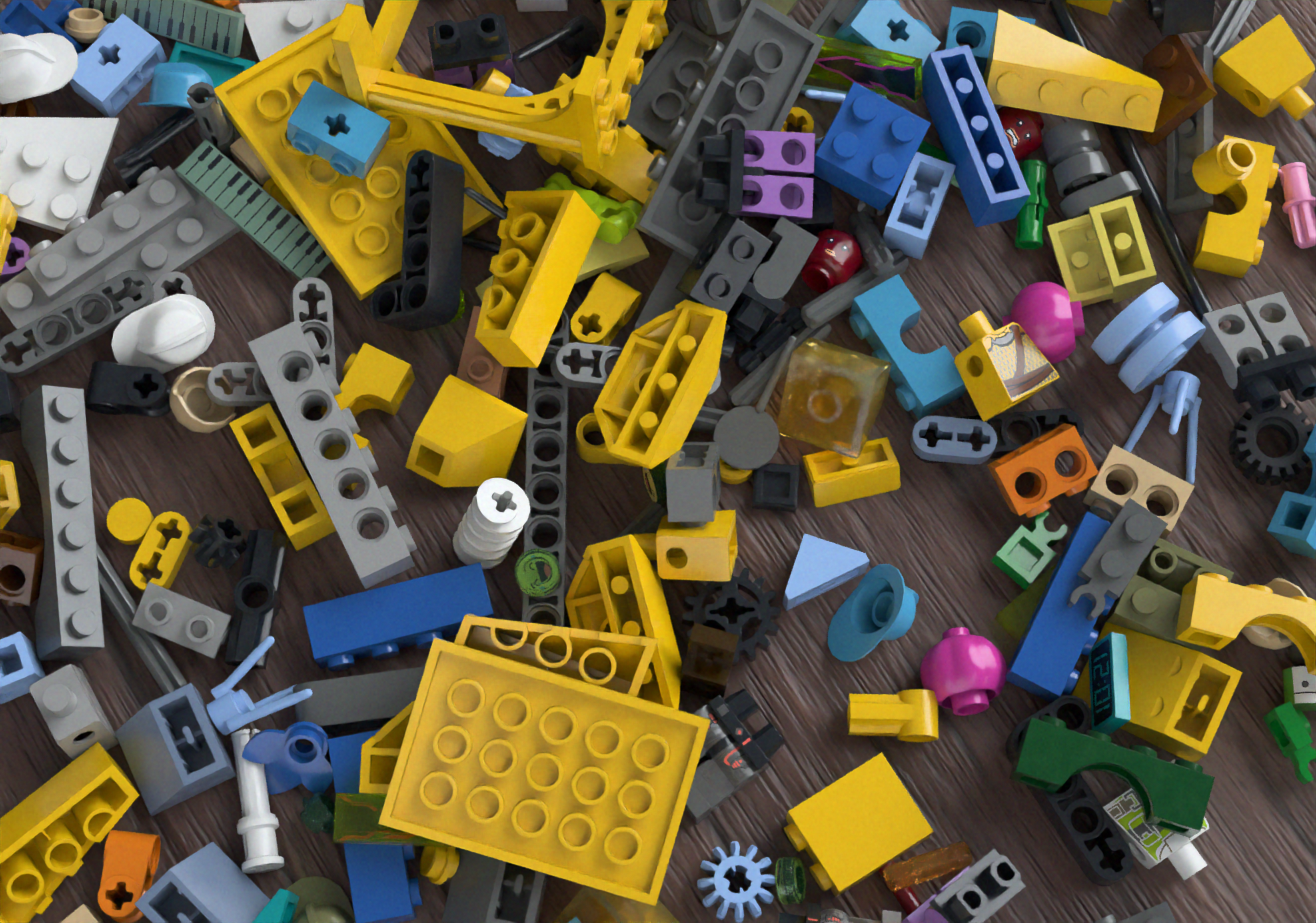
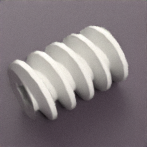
[453,478,530,569]

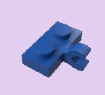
[0,0,84,54]

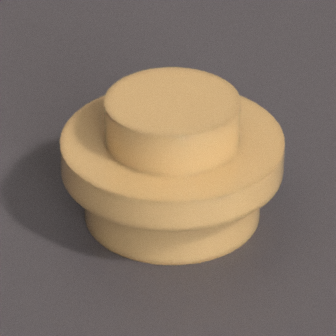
[65,8,107,43]

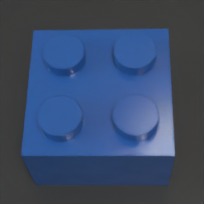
[812,82,931,211]

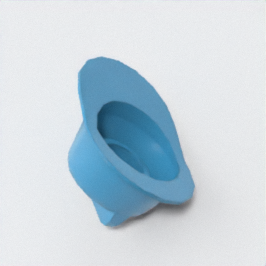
[138,63,227,116]
[828,564,919,662]

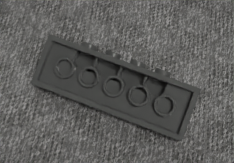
[634,0,825,261]

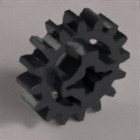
[682,568,781,666]

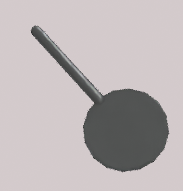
[713,336,797,471]

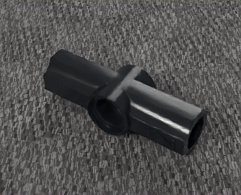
[225,528,289,670]

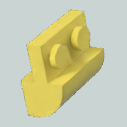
[1047,196,1157,307]

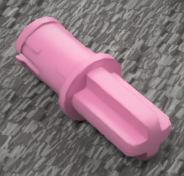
[1278,162,1316,249]

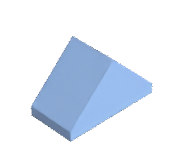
[782,533,870,611]

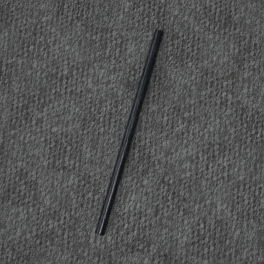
[1049,0,1221,327]

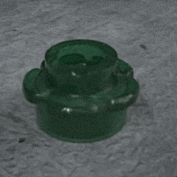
[300,791,336,834]

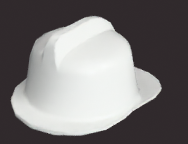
[0,33,78,104]
[111,294,215,374]

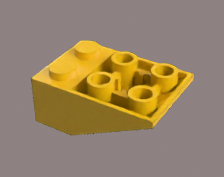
[1071,622,1243,763]

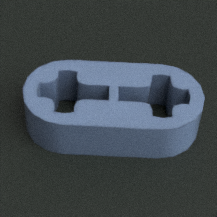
[910,416,997,465]

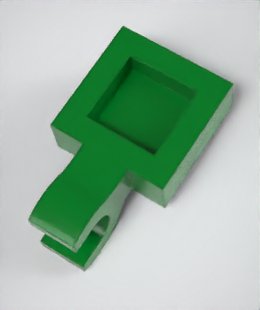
[1263,701,1316,785]

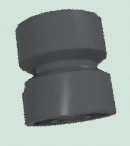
[1042,119,1113,198]

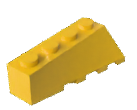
[983,9,1164,132]
[536,73,664,208]
[475,190,602,368]
[454,613,659,697]
[0,742,139,923]

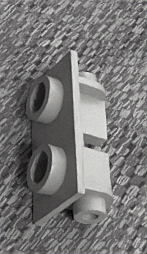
[132,582,232,659]

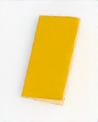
[802,437,901,507]

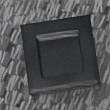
[752,463,800,512]

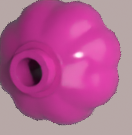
[1002,281,1085,364]
[920,627,1007,716]

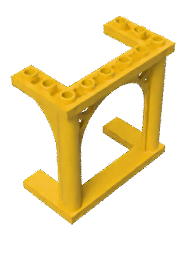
[331,0,668,172]

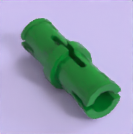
[1015,160,1048,250]

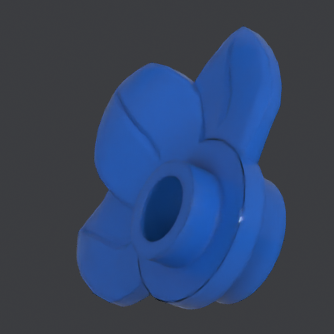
[242,721,333,796]

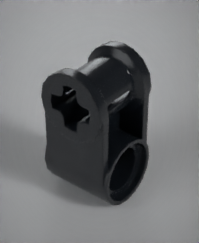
[85,361,172,418]

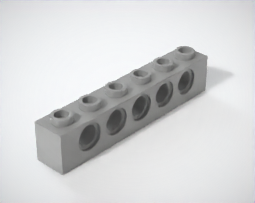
[248,320,417,589]

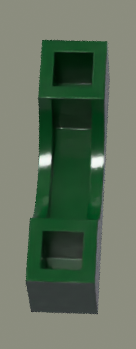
[1009,715,1215,838]

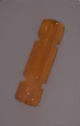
[883,841,973,892]

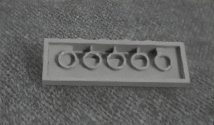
[0,165,241,356]

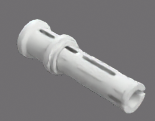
[231,729,285,874]

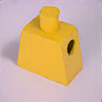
[1213,14,1316,121]
[633,510,738,581]

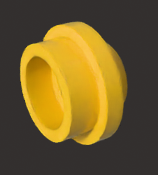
[420,840,460,885]

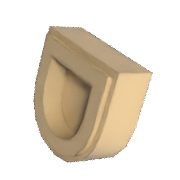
[230,137,271,185]

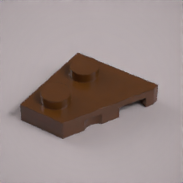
[1143,34,1218,146]

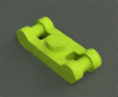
[535,172,642,244]

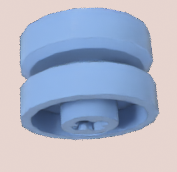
[1091,282,1206,394]

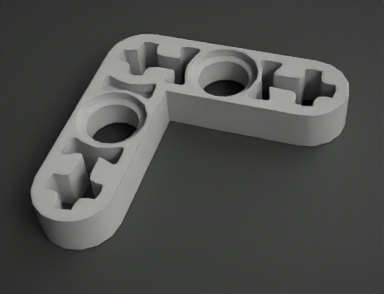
[205,277,337,406]

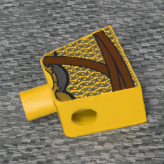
[954,310,1060,422]

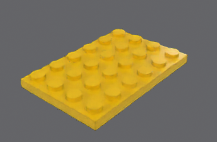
[214,14,504,301]
[378,638,710,906]

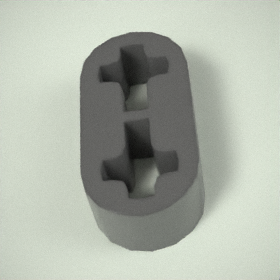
[1059,171,1142,220]

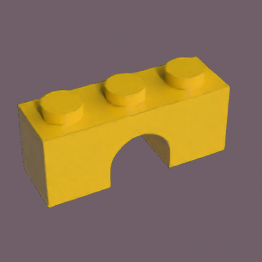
[1192,135,1279,278]
[301,343,415,491]
[229,403,337,551]

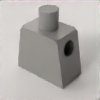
[29,664,119,761]

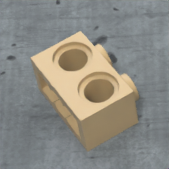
[1082,445,1195,540]

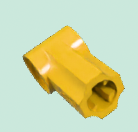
[847,689,939,742]

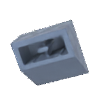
[115,683,237,816]
[135,842,270,923]

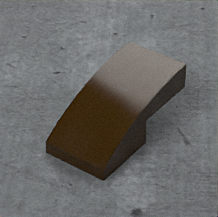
[680,623,739,699]

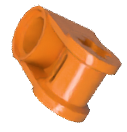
[98,830,161,923]

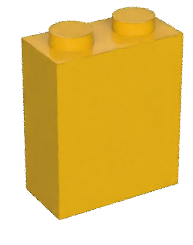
[784,752,934,897]

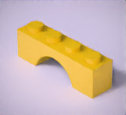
[1175,573,1316,675]

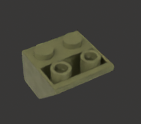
[1105,538,1234,652]

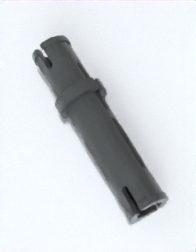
[187,82,236,160]

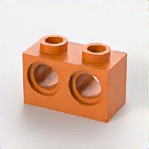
[987,423,1099,518]

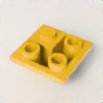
[405,374,529,487]

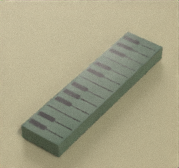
[82,0,246,58]
[176,139,332,281]

